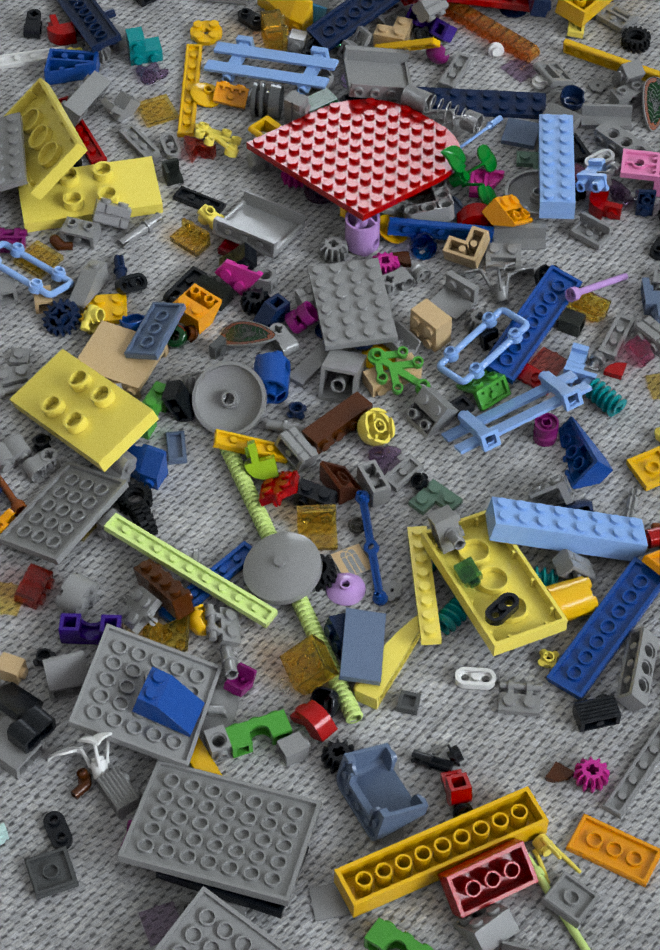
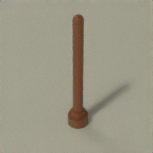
[0,475,27,517]

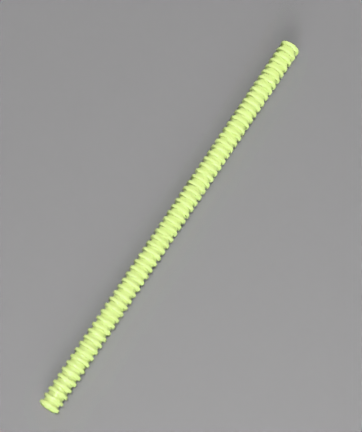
[219,449,363,724]

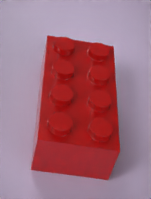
[437,838,539,918]

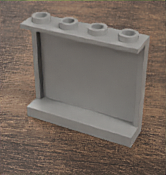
[342,45,412,101]
[212,190,306,258]

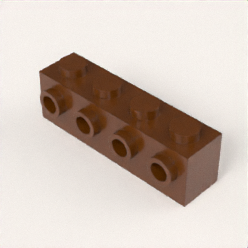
[302,391,373,454]
[133,558,195,620]

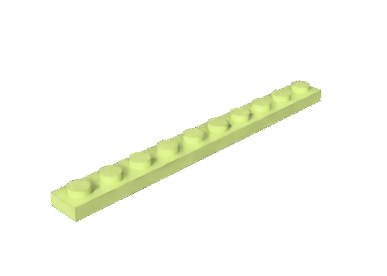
[104,513,278,628]

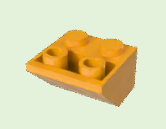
[482,194,533,227]
[173,283,222,334]

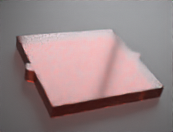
[529,347,567,376]

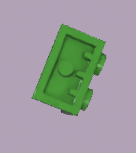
[456,369,511,411]

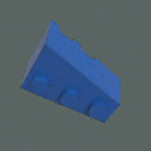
[44,48,100,85]

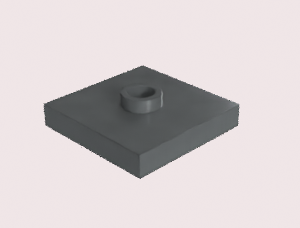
[24,846,79,900]

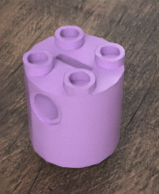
[345,212,380,257]

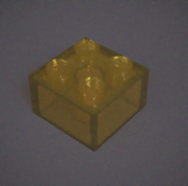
[260,9,289,52]
[279,634,339,695]

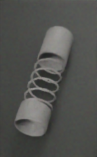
[401,84,484,134]

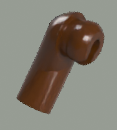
[49,234,73,251]
[70,768,92,799]

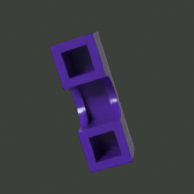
[406,4,457,43]
[59,613,123,645]

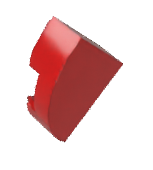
[603,362,627,380]

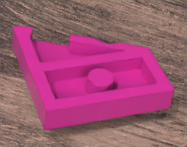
[469,169,505,198]
[214,259,263,296]

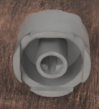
[56,572,100,619]

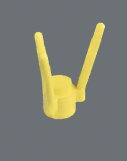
[532,834,582,884]

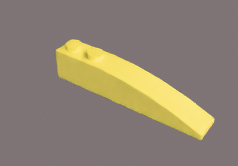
[353,616,420,710]

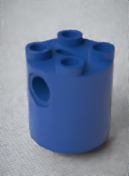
[253,350,291,404]

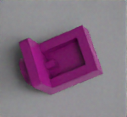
[223,662,257,697]

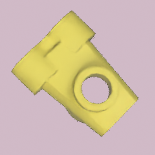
[197,204,225,230]
[80,304,105,335]

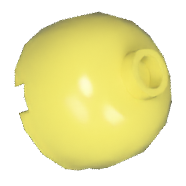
[357,408,395,447]

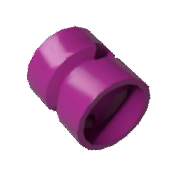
[285,301,319,334]
[533,413,559,447]

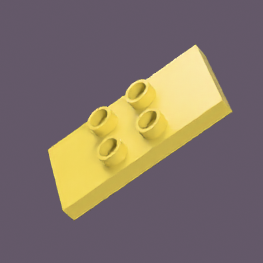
[3,78,88,200]
[18,156,163,232]
[9,349,158,472]
[421,510,568,656]

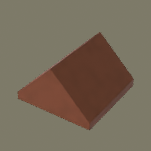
[320,461,362,505]

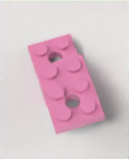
[620,148,660,197]

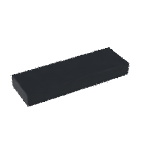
[173,186,226,214]

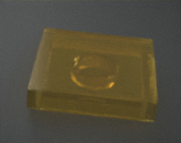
[137,94,179,128]
[13,240,64,280]

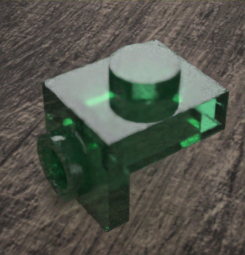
[453,556,483,588]

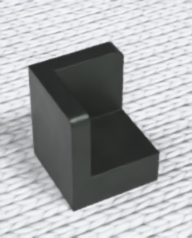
[161,158,184,186]
[558,308,586,338]

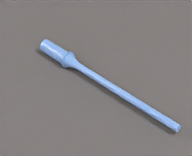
[460,115,503,149]

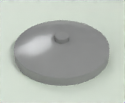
[504,169,549,219]
[192,361,267,435]
[243,532,323,605]

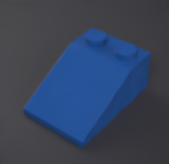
[132,667,205,737]

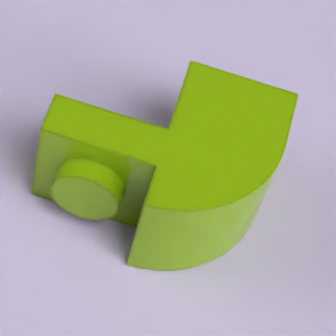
[244,440,279,480]

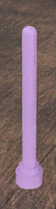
[565,273,628,302]

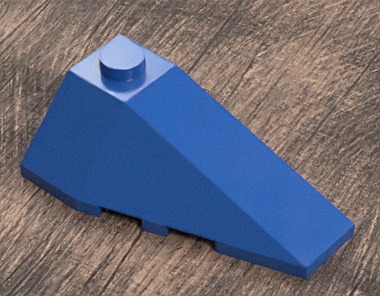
[559,416,613,489]
[127,444,168,490]

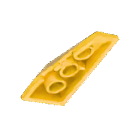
[257,0,313,31]

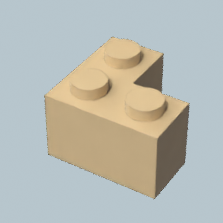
[373,16,413,47]
[442,225,490,269]

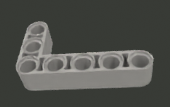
[404,180,455,222]

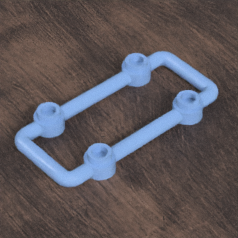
[0,241,74,298]
[436,307,530,385]

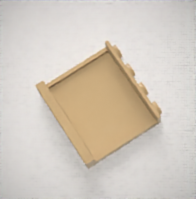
[77,320,169,399]

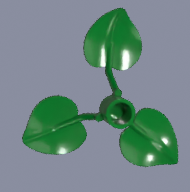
[441,144,497,205]

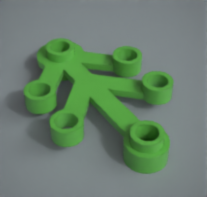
[367,346,430,395]

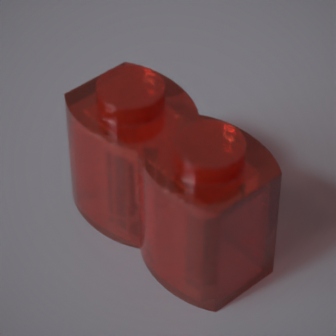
[14,563,55,610]

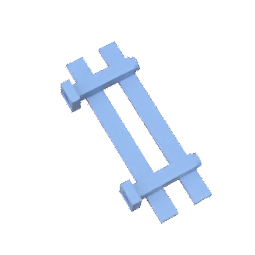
[203,35,339,95]
[441,370,593,455]

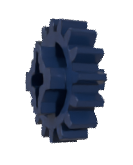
[42,298,82,337]

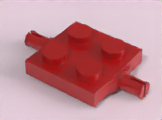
[259,470,300,507]

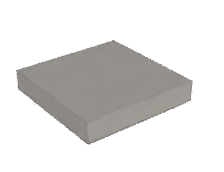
[541,870,601,929]

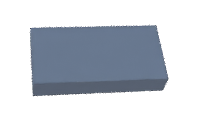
[165,431,187,465]

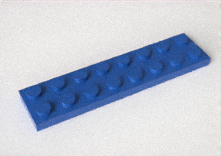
[485,265,583,385]
[546,557,660,700]

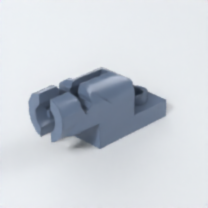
[640,277,660,323]

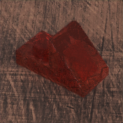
[184,135,216,164]

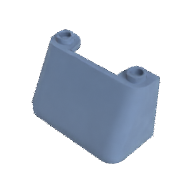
[336,743,428,841]

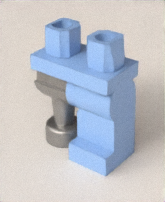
[576,158,621,193]
[563,342,605,388]

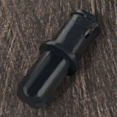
[411,749,453,772]

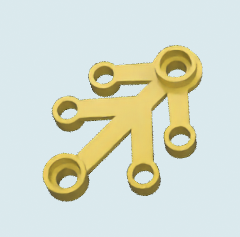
[194,122,242,158]

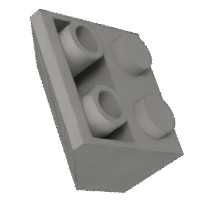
[402,386,459,438]
[42,650,88,701]
[452,903,519,950]

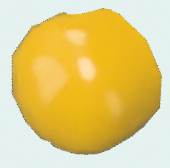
[187,604,207,636]

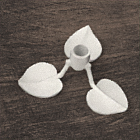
[47,732,112,779]

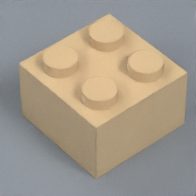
[410,298,452,352]

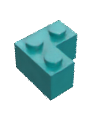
[125,27,163,66]

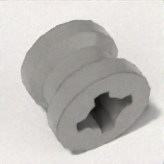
[409,261,431,284]
[182,547,200,562]

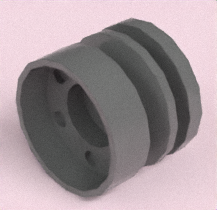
[249,82,284,120]

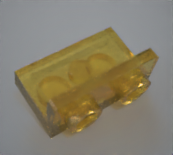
[170,218,211,257]
[566,287,611,323]

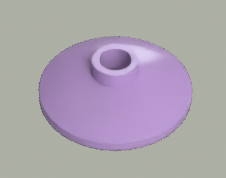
[326,573,366,606]

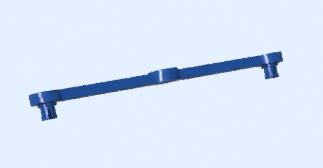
[355,490,388,606]

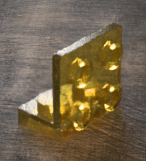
[297,504,338,550]
[142,615,190,652]

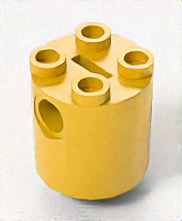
[545,576,598,621]

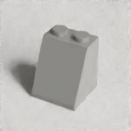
[318,349,367,403]

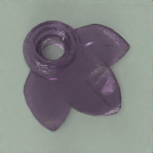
[136,62,169,85]
[368,446,401,476]

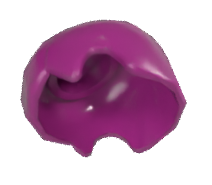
[426,44,449,64]

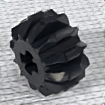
[240,287,270,316]
[321,738,354,774]

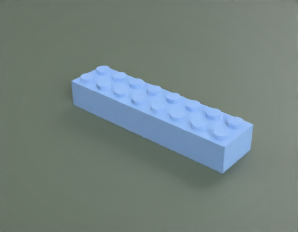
[538,114,576,219]
[485,496,648,561]

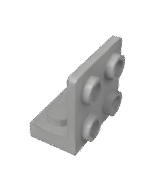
[430,270,479,321]
[528,474,575,505]

